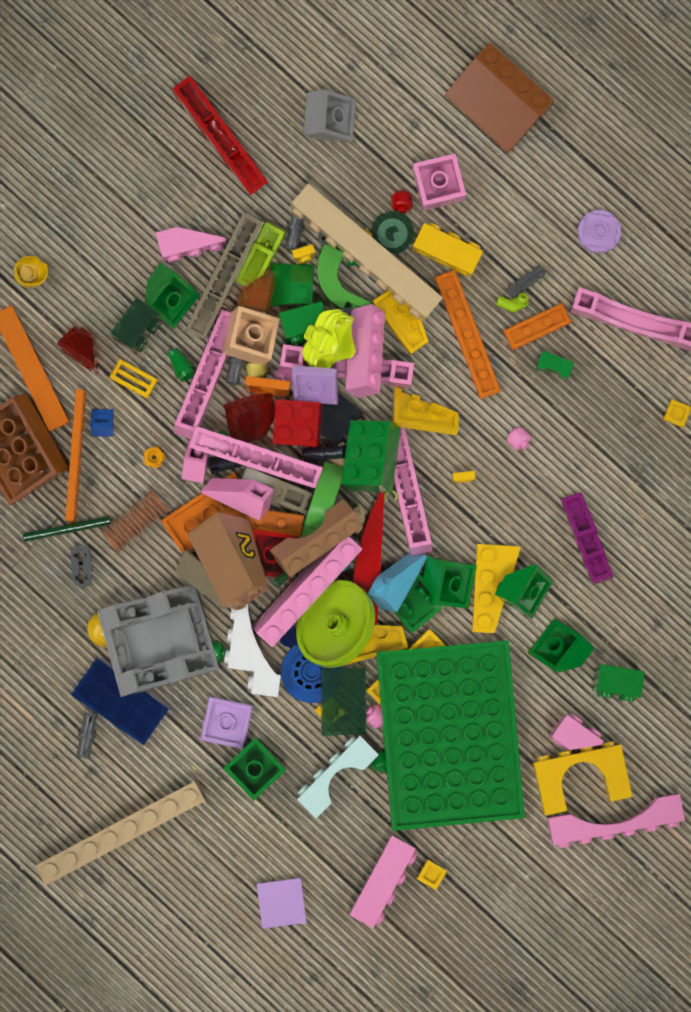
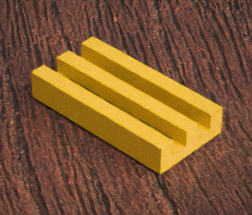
[109,359,158,399]

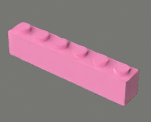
[252,536,362,647]

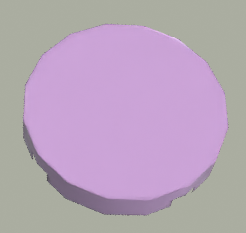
[577,210,621,253]

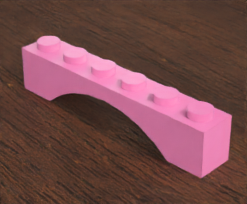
[570,287,691,351]
[280,344,414,388]
[547,794,685,848]

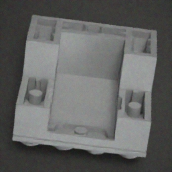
[97,585,219,697]

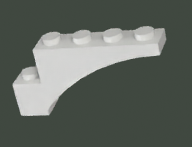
[224,604,281,697]

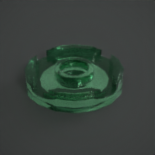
[371,211,414,255]

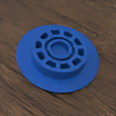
[281,644,343,703]

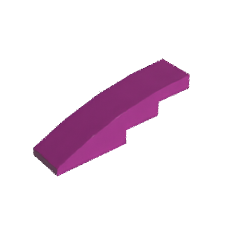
[561,492,613,585]

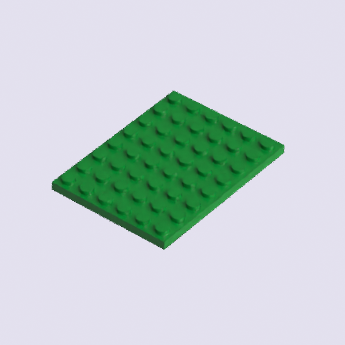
[376,640,525,831]

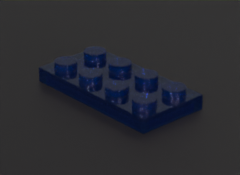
[71,658,169,745]

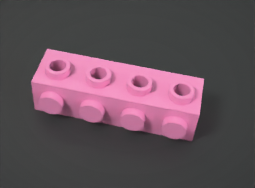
[345,304,385,398]
[349,835,417,928]

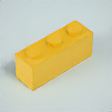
[412,223,483,278]

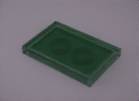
[321,667,366,736]

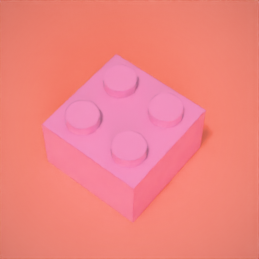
[412,153,466,211]

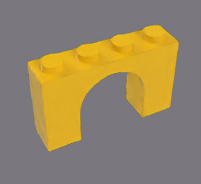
[532,741,633,816]

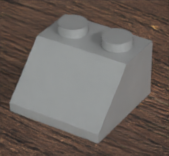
[304,89,356,142]

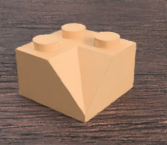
[222,306,280,366]

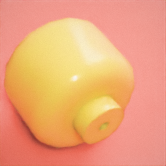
[245,362,268,378]

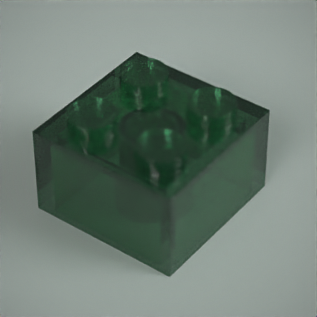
[111,298,161,355]

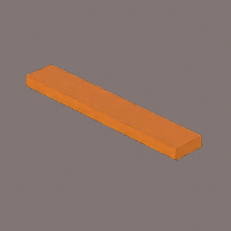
[434,270,501,400]
[0,305,70,432]
[65,389,86,523]

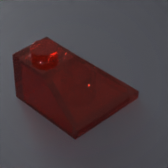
[57,327,99,376]
[224,393,275,443]

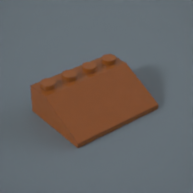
[444,43,554,153]
[0,394,69,506]

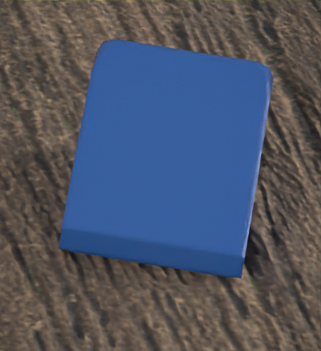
[90,409,114,437]

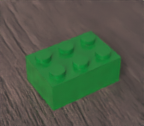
[341,420,401,492]

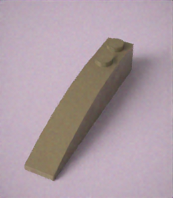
[186,212,266,340]

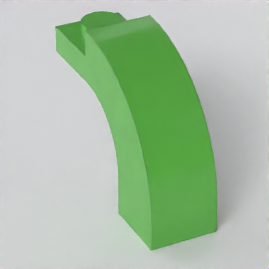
[317,244,370,312]
[301,462,343,538]

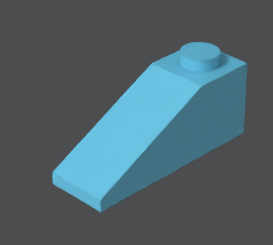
[368,553,427,612]

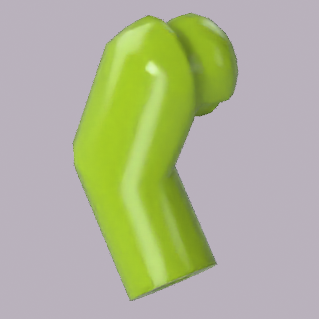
[496,293,529,313]

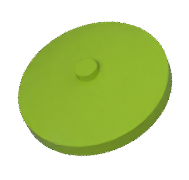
[296,580,375,668]

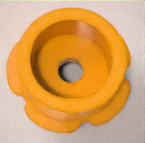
[144,446,165,468]

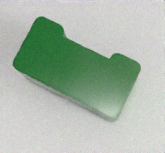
[536,351,574,381]

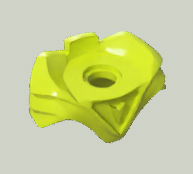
[302,309,356,368]

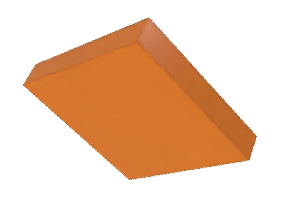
[245,376,290,397]

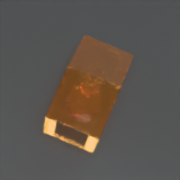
[237,271,276,315]

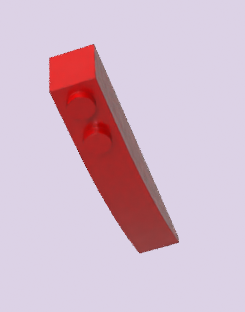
[171,76,268,195]
[353,492,385,625]

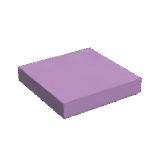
[292,366,338,405]
[200,696,253,749]
[257,878,307,929]

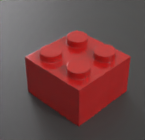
[273,399,323,448]
[252,529,297,581]

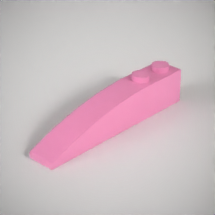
[174,309,230,439]
[189,426,322,489]
[394,427,432,556]

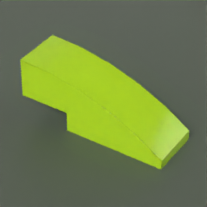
[236,221,288,291]

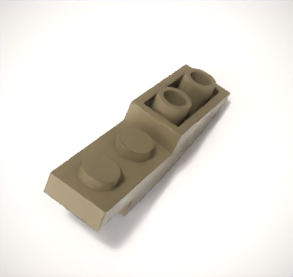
[241,466,314,515]

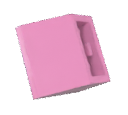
[548,714,604,750]

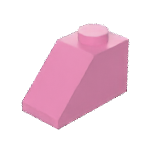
[181,439,210,483]

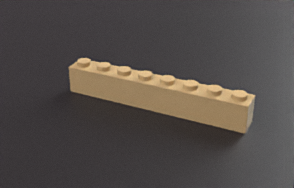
[290,183,443,320]
[35,781,206,886]

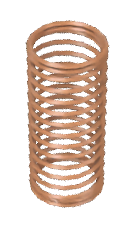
[101,490,169,553]

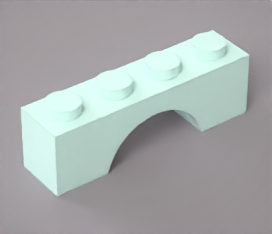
[297,736,379,818]

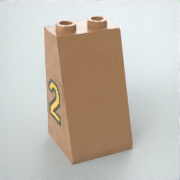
[188,512,269,610]

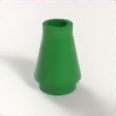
[167,348,196,382]

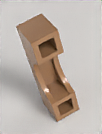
[270,500,363,577]

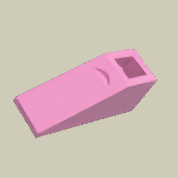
[156,227,227,263]
[201,478,274,521]

